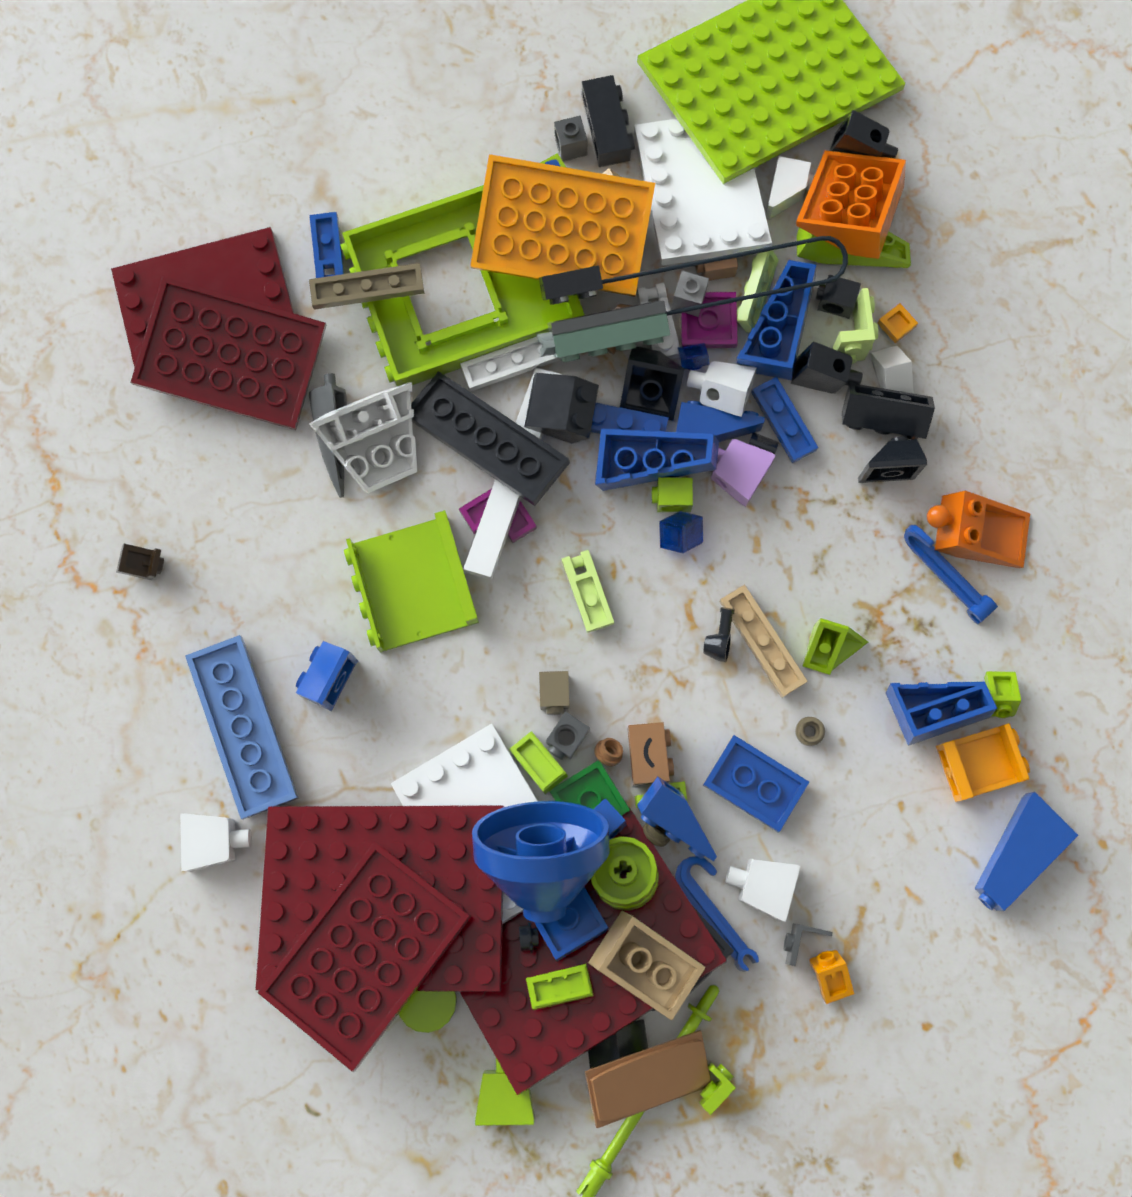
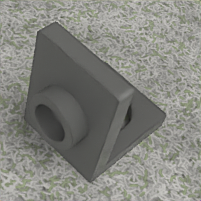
[783,923,833,966]

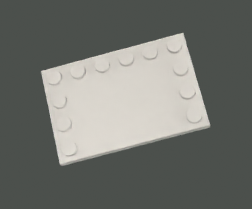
[634,119,772,266]
[391,724,537,924]

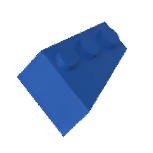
[886,682,997,746]

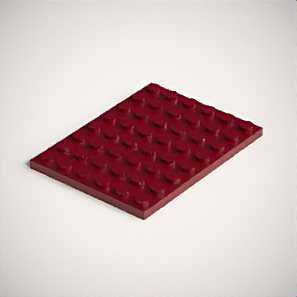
[255,805,504,992]
[460,807,727,1095]

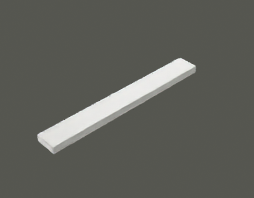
[464,367,562,580]

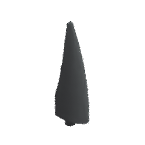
[309,373,347,498]

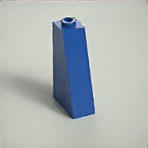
[975,792,1079,911]

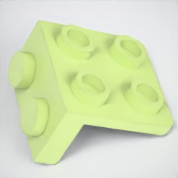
[832,288,878,364]

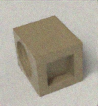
[539,671,569,715]

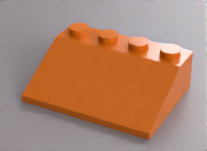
[796,150,906,259]

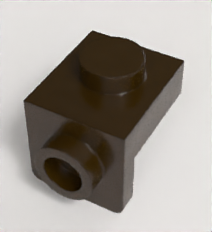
[116,543,164,580]

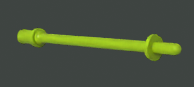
[576,985,719,1197]

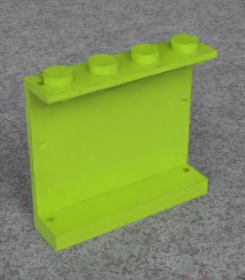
[344,510,479,652]

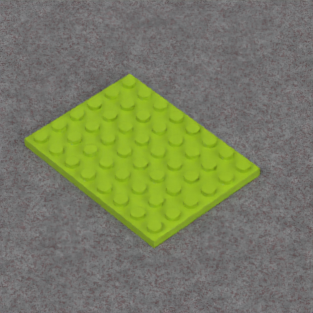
[637,0,906,184]

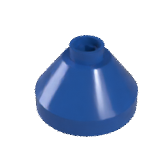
[472,801,610,923]

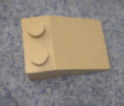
[588,911,706,1020]

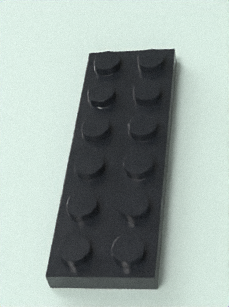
[411,371,570,506]

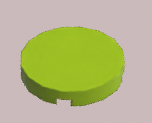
[399,992,457,1033]

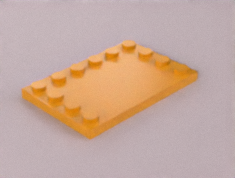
[470,154,655,297]

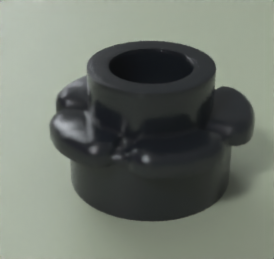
[519,922,539,953]

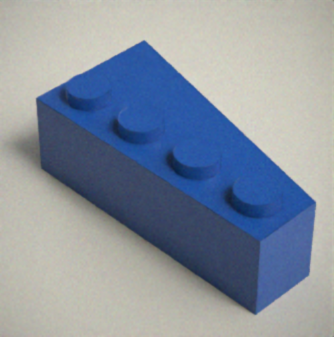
[595,429,719,491]

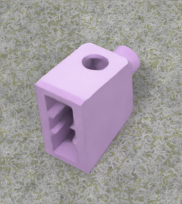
[711,439,776,507]

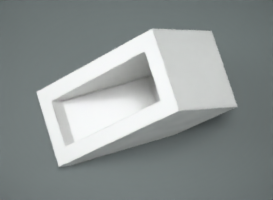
[766,156,814,219]

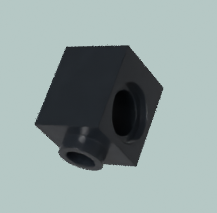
[815,275,861,319]

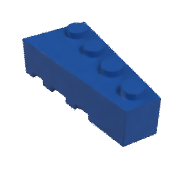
[737,260,816,381]

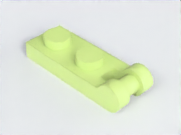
[561,550,614,633]

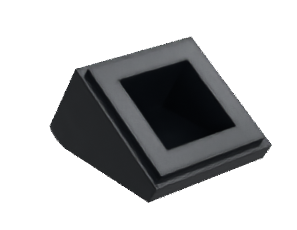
[748,433,779,454]

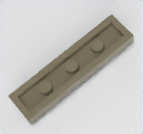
[309,263,425,310]

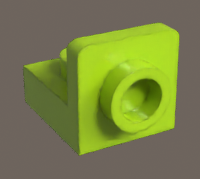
[984,671,1021,718]
[699,1062,736,1115]

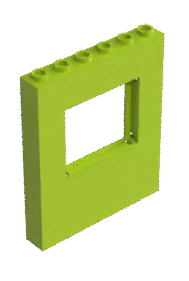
[340,185,585,387]

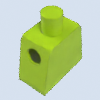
[475,1058,535,1126]

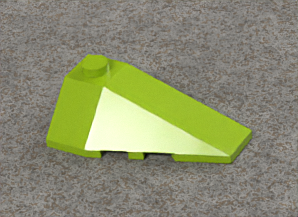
[797,228,911,268]

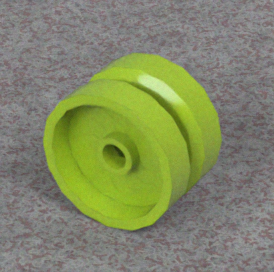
[591,837,659,911]

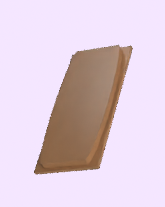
[585,1030,711,1129]

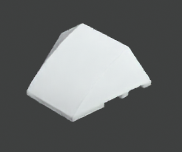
[310,382,417,493]

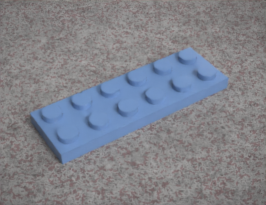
[185,635,298,820]

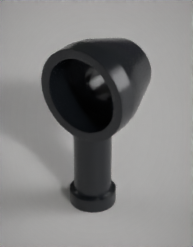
[703,607,735,663]

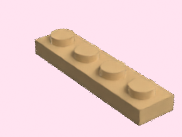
[720,584,808,698]

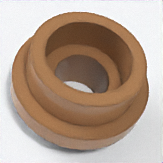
[594,738,623,766]

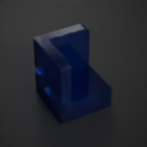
[659,512,703,553]

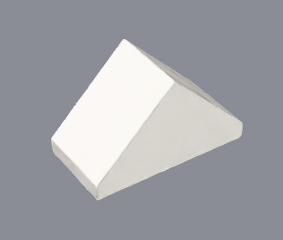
[870,346,914,394]

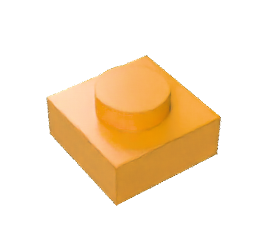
[877,303,918,343]

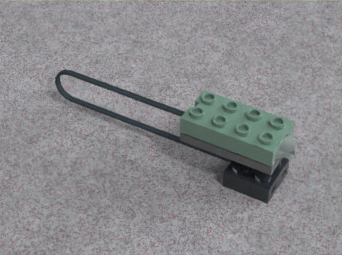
[537,236,848,362]

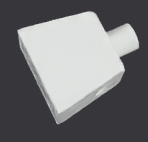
[687,361,757,417]
[180,813,252,871]
[725,859,800,922]

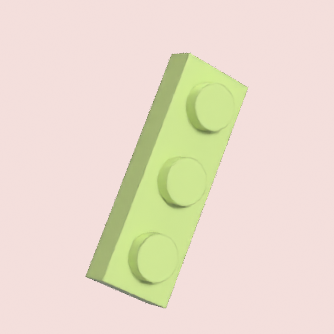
[737,250,779,333]

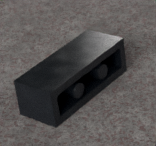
[581,75,635,167]
[841,383,935,440]

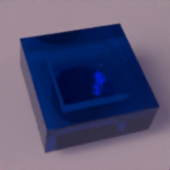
[677,343,710,370]

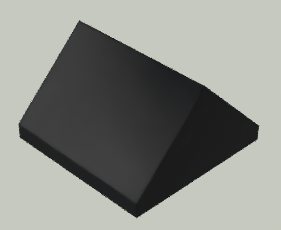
[588,1020,648,1069]

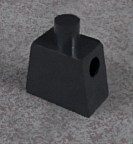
[829,110,898,159]
[790,341,863,394]

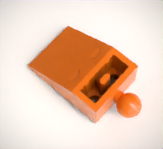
[927,490,1030,568]

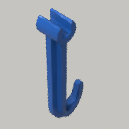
[904,525,998,624]
[675,856,759,972]

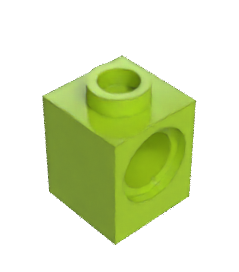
[651,478,693,512]

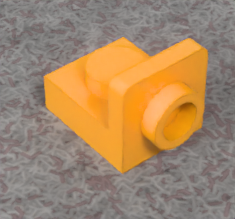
[809,950,854,1004]

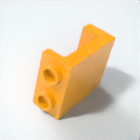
[936,723,1030,802]

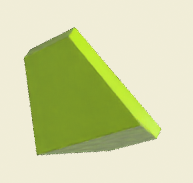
[803,618,868,675]

